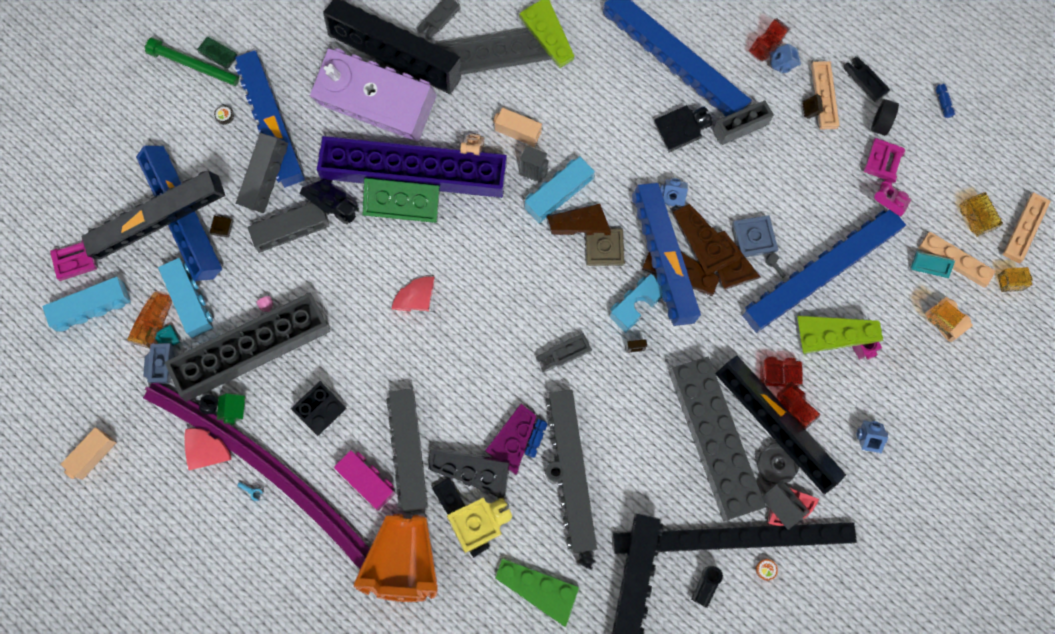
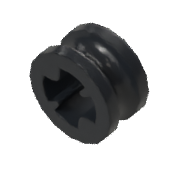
[199,395,218,415]
[576,553,596,570]

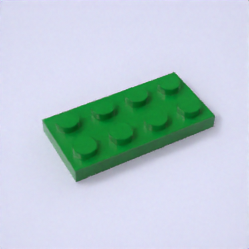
[363,177,440,223]

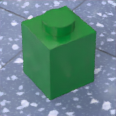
[217,393,245,425]

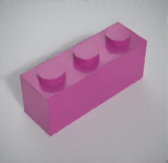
[333,450,395,511]

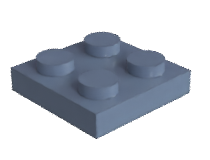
[732,215,778,257]

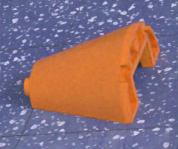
[354,514,438,602]

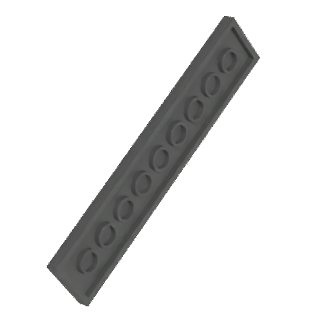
[376,28,552,81]

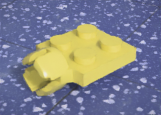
[447,497,512,554]

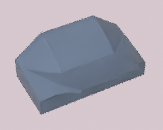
[143,343,174,383]

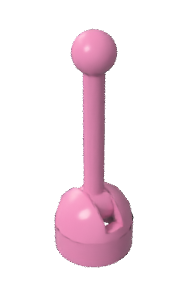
[256,296,273,313]

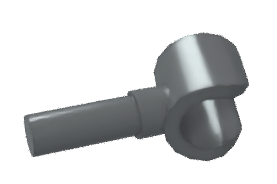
[765,252,786,278]

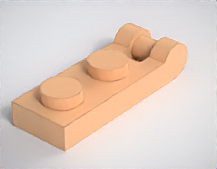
[461,133,485,155]

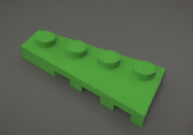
[495,559,579,628]

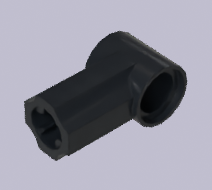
[691,566,723,608]

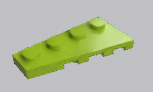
[519,0,574,68]
[797,316,884,354]

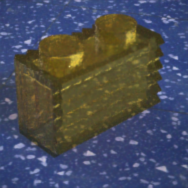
[960,192,1003,237]

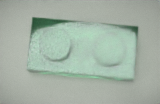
[197,36,238,70]

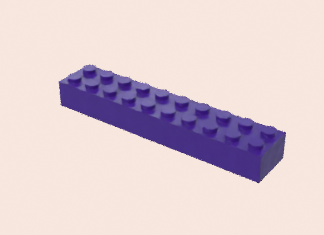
[317,136,507,198]

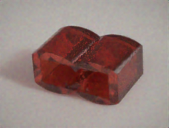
[760,357,803,388]

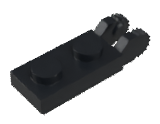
[843,57,890,102]

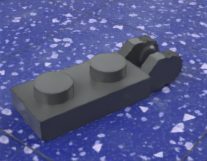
[417,0,461,40]
[536,333,592,372]

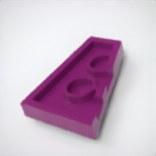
[485,404,536,475]

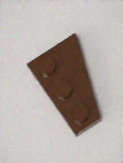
[547,204,611,235]
[717,231,761,290]

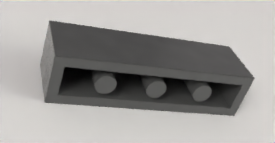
[235,133,288,213]
[247,202,330,253]

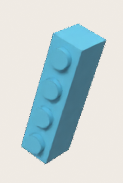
[525,157,595,224]
[158,258,214,338]
[42,277,131,332]

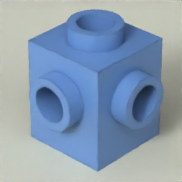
[770,43,801,74]
[660,178,688,206]
[856,420,888,453]

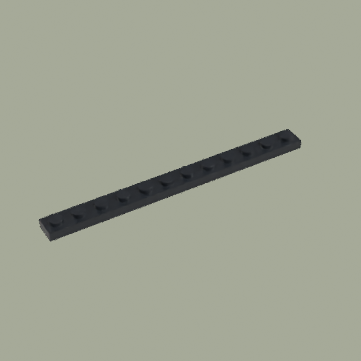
[613,522,857,554]

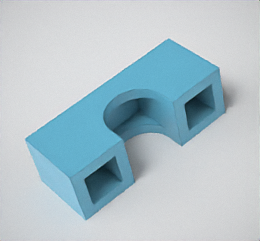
[610,274,663,333]

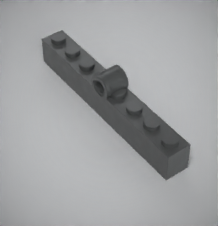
[545,389,597,554]

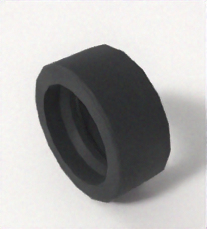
[871,99,899,136]

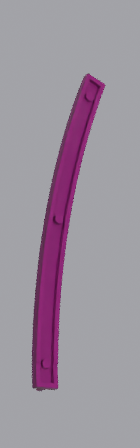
[143,383,370,570]

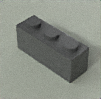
[713,100,774,146]

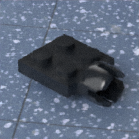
[654,105,712,153]
[299,179,359,224]

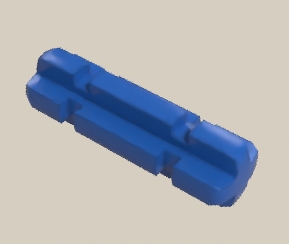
[935,84,955,118]
[525,419,547,458]

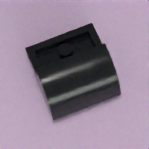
[290,381,347,436]

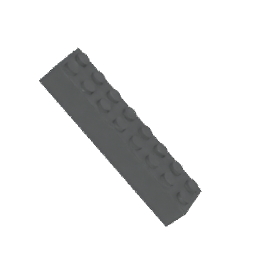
[164,292,330,402]
[669,356,766,522]

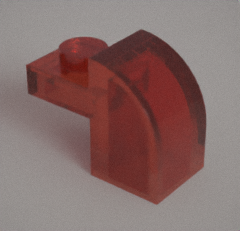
[749,18,790,62]
[777,381,820,429]

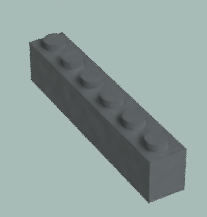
[386,388,429,513]

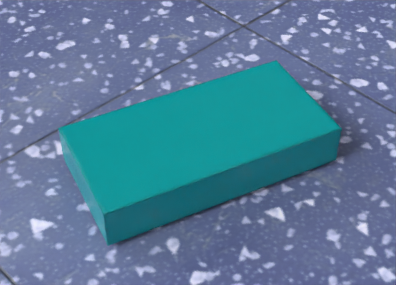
[910,251,955,278]

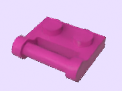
[863,138,905,183]
[874,180,911,217]
[50,240,97,281]

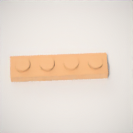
[811,61,840,129]
[1002,192,1051,264]
[918,231,996,288]

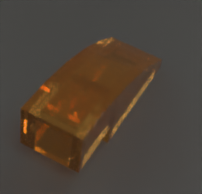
[127,292,172,349]

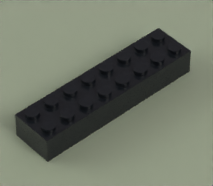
[323,0,461,95]

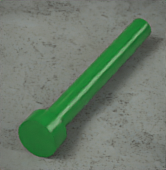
[145,37,239,86]

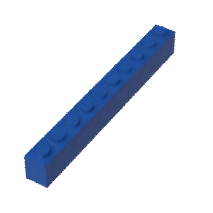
[603,0,752,117]
[742,210,906,333]

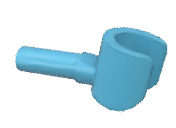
[237,482,264,501]

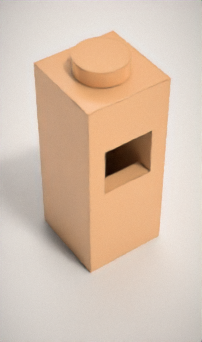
[493,108,542,147]
[60,427,117,480]

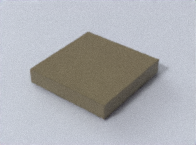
[586,229,624,266]

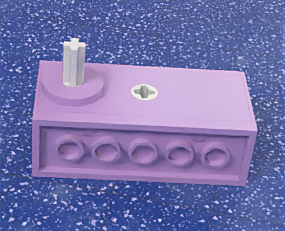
[309,48,437,142]

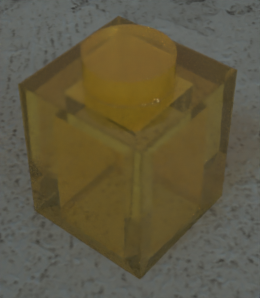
[998,267,1033,292]
[928,301,965,335]

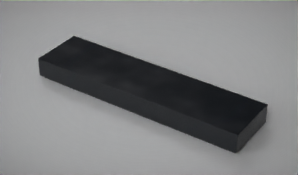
[432,478,490,558]

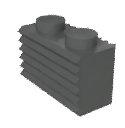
[520,145,549,183]

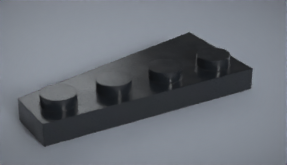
[428,448,510,501]

